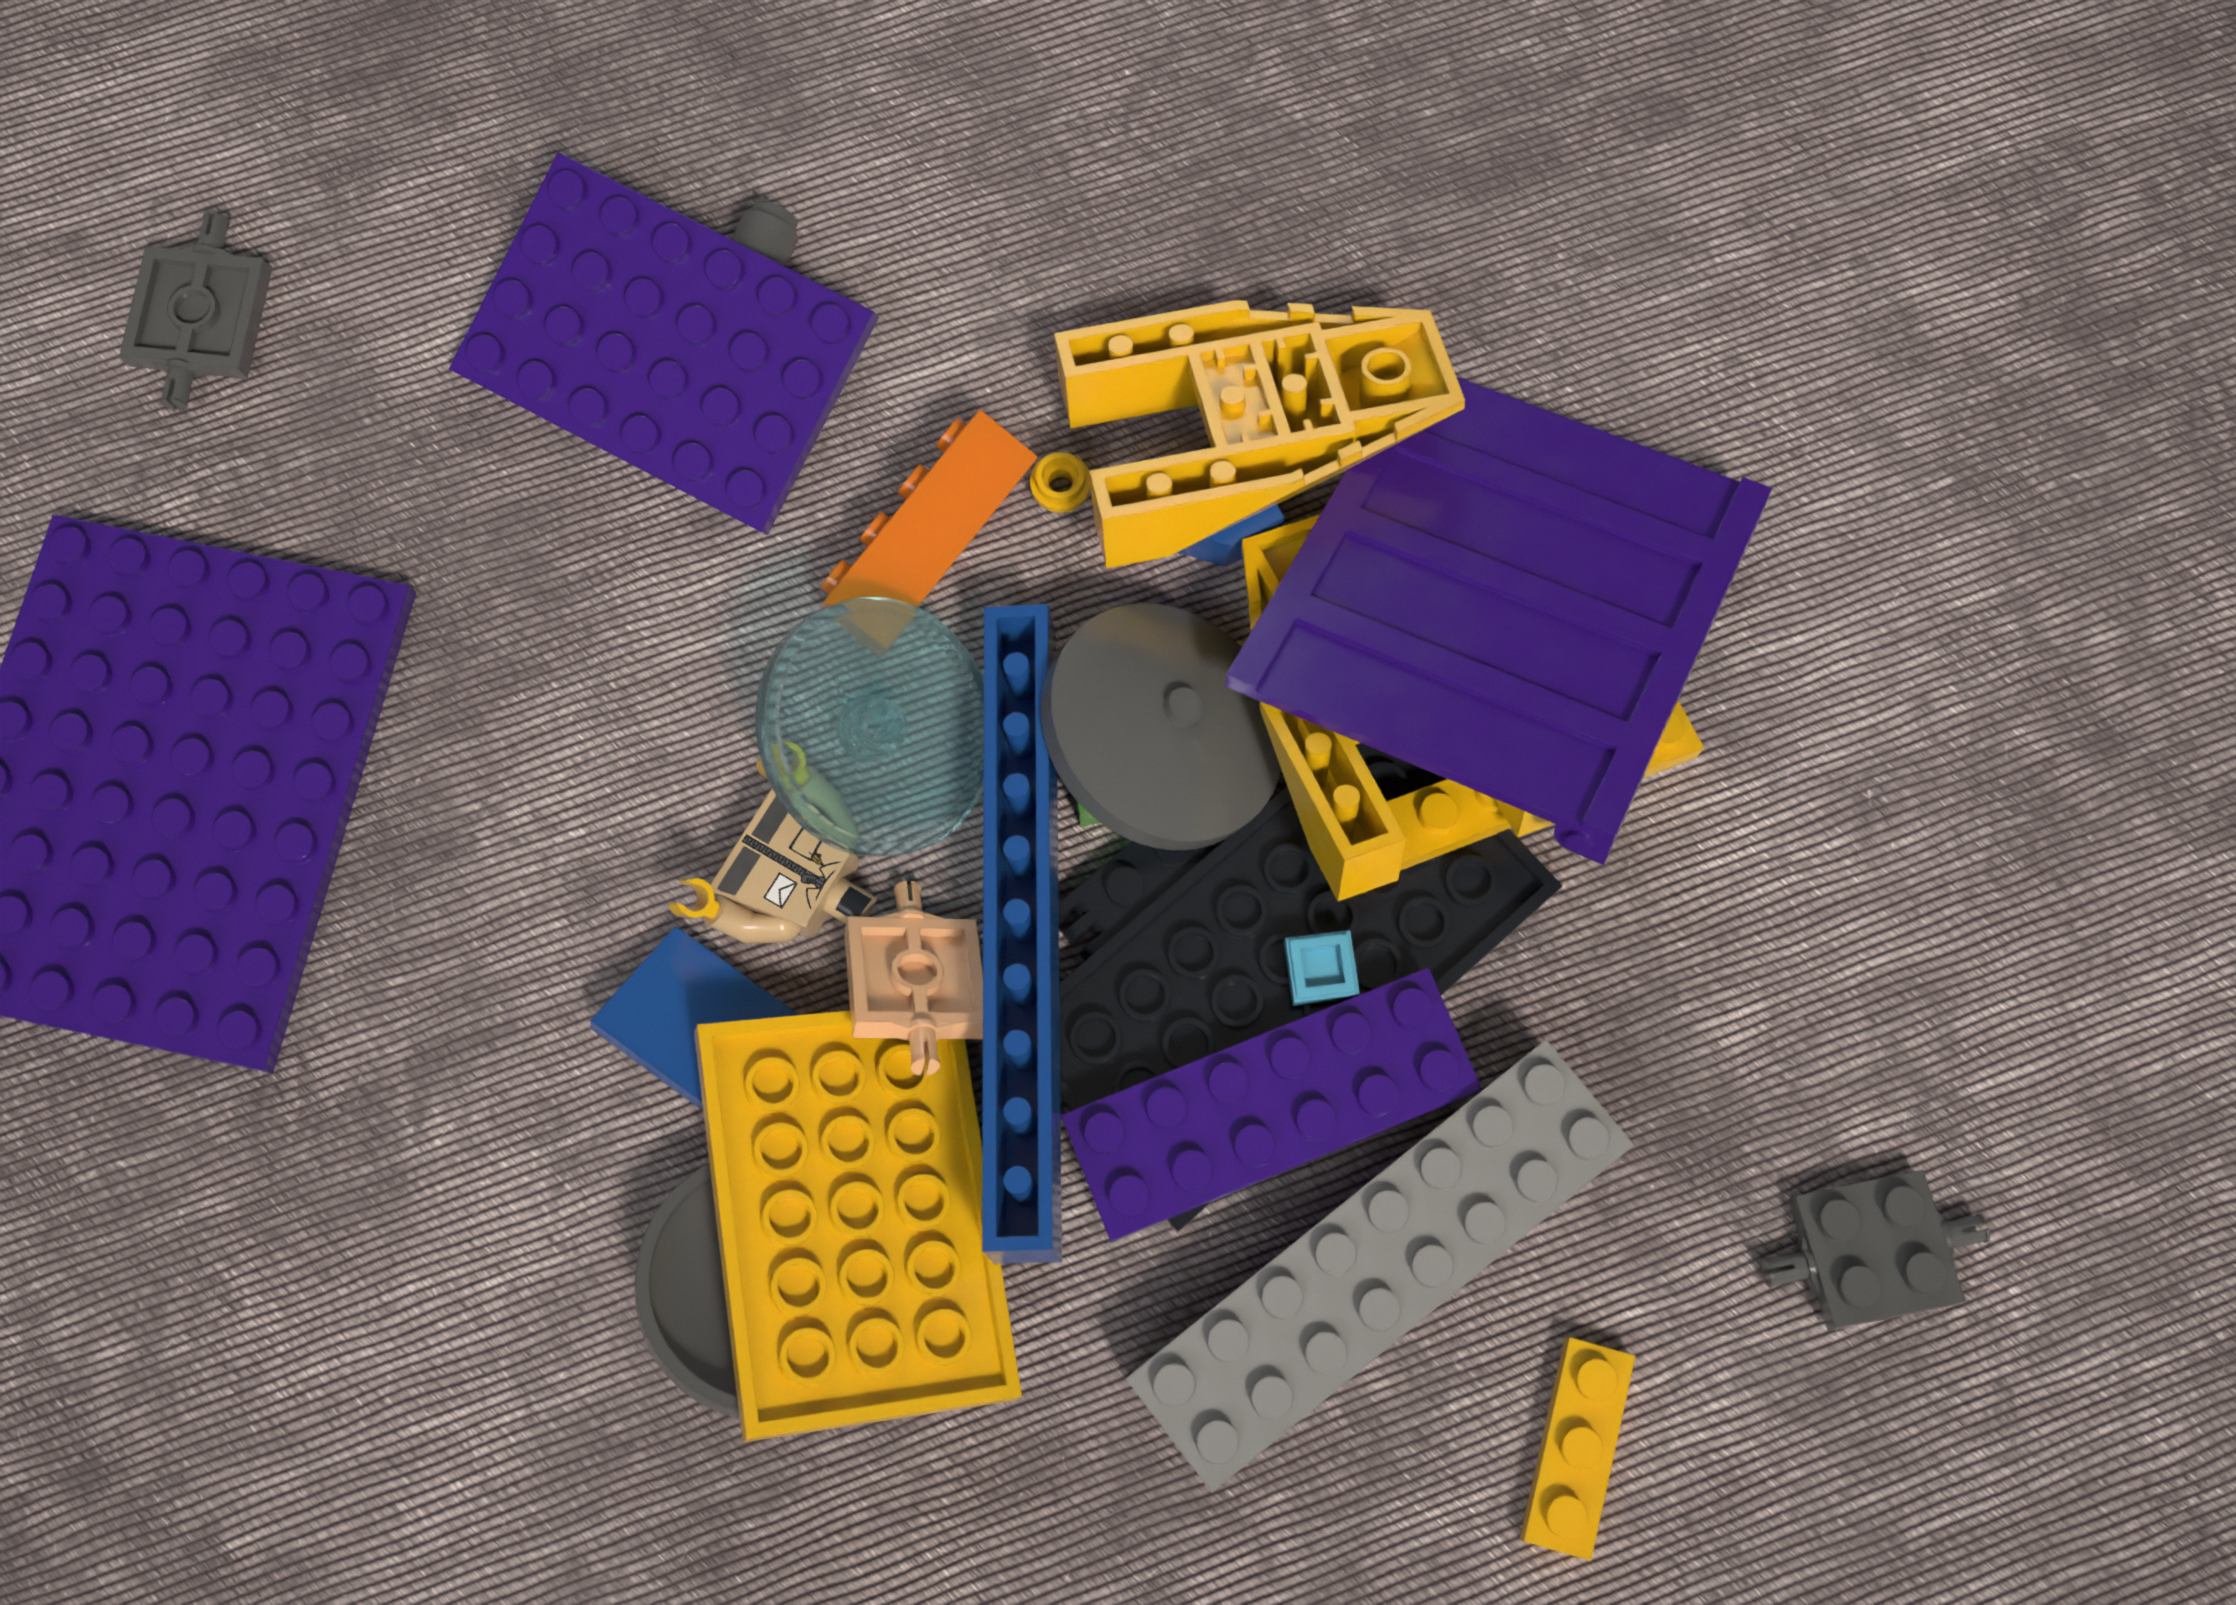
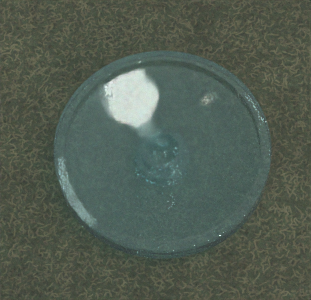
[755,597,984,857]

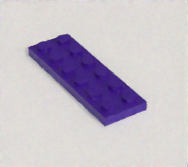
[1061,967,1482,1243]

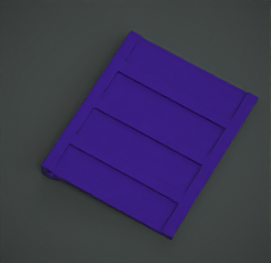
[1225,377,1772,865]

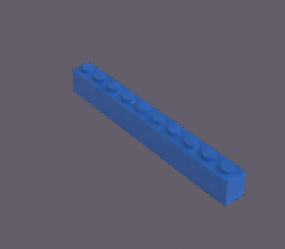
[982,604,1062,1264]

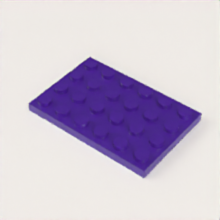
[449,152,879,535]

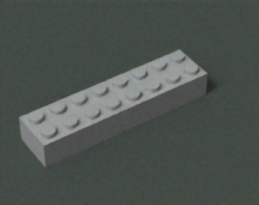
[1125,1039,1634,1493]

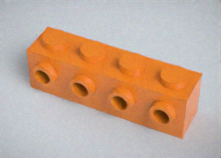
[820,409,1038,656]

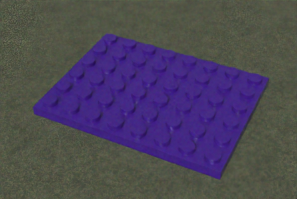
[0,515,416,1074]

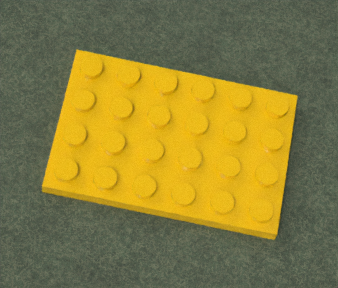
[694,1011,1022,1443]

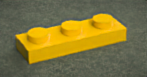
[1519,1337,1635,1561]

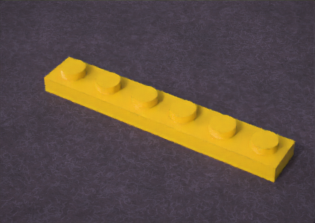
[1387,701,1704,871]

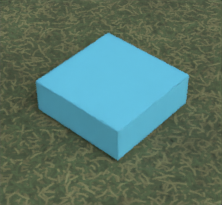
[1284,930,1360,1006]

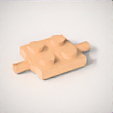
[844,881,983,1075]

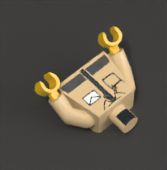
[669,741,876,944]

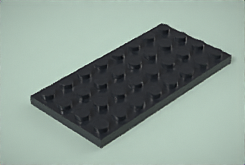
[1059,743,1563,1233]

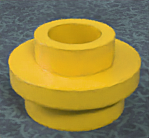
[1030,452,1091,513]

